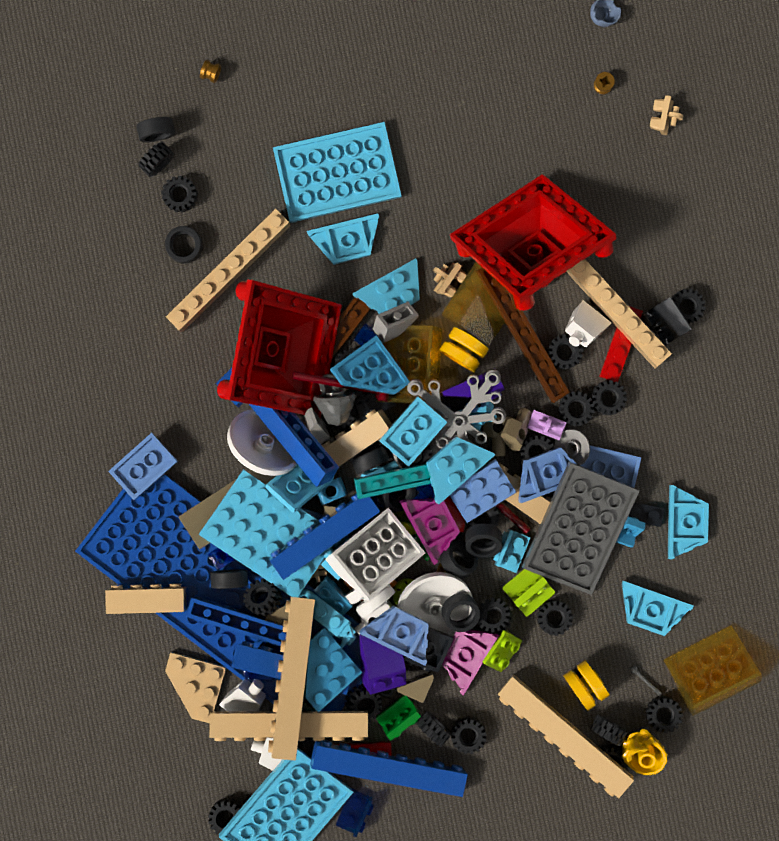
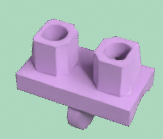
[527,410,566,440]

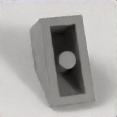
[373,302,419,343]
[301,407,331,444]

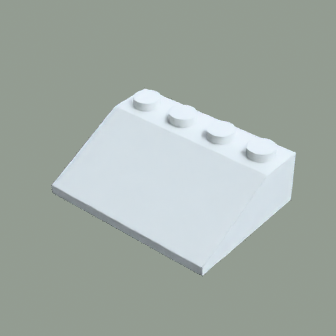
[325,508,425,601]

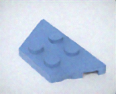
[518,447,578,503]
[359,605,429,666]

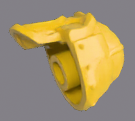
[622,729,668,775]

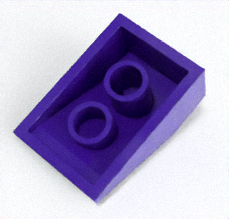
[440,373,505,399]
[360,634,406,695]

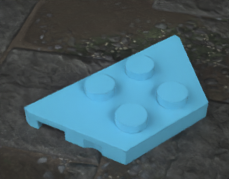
[307,214,379,265]
[352,258,420,314]
[426,437,495,504]
[668,485,709,559]
[622,581,694,636]

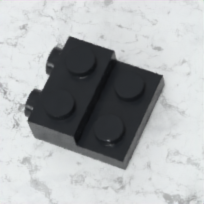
[403,627,454,672]

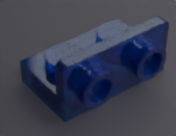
[336,788,374,837]

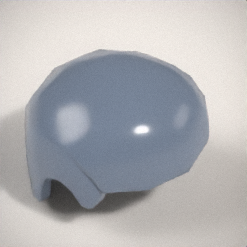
[590,0,621,28]

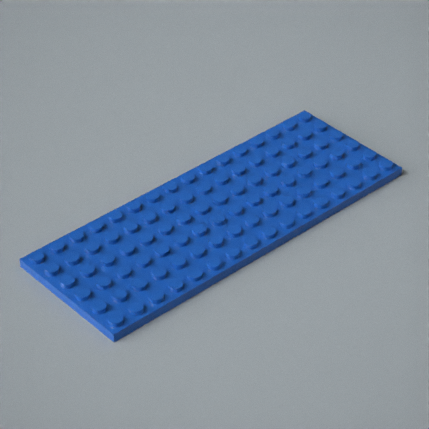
[75,474,362,711]

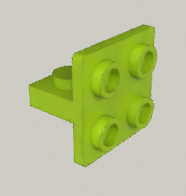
[502,569,555,617]
[483,630,522,672]

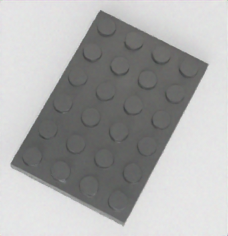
[522,462,639,595]

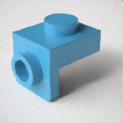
[616,517,646,548]

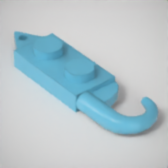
[298,589,354,639]

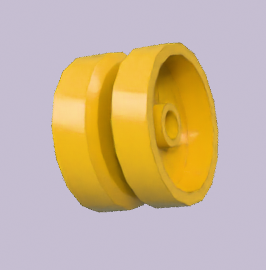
[439,327,489,372]
[563,660,610,711]

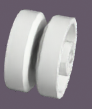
[345,584,395,618]

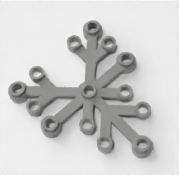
[407,369,506,449]

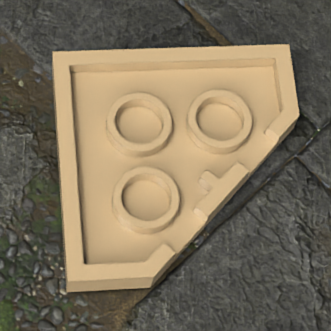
[165,652,226,724]

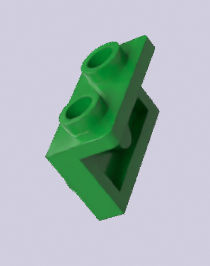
[376,695,421,741]

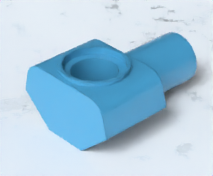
[317,477,348,506]

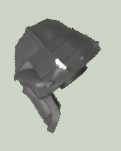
[313,374,356,426]

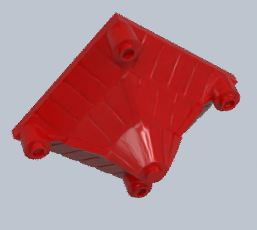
[450,174,616,311]
[217,280,342,418]

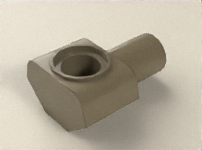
[501,408,532,451]
[483,417,511,456]

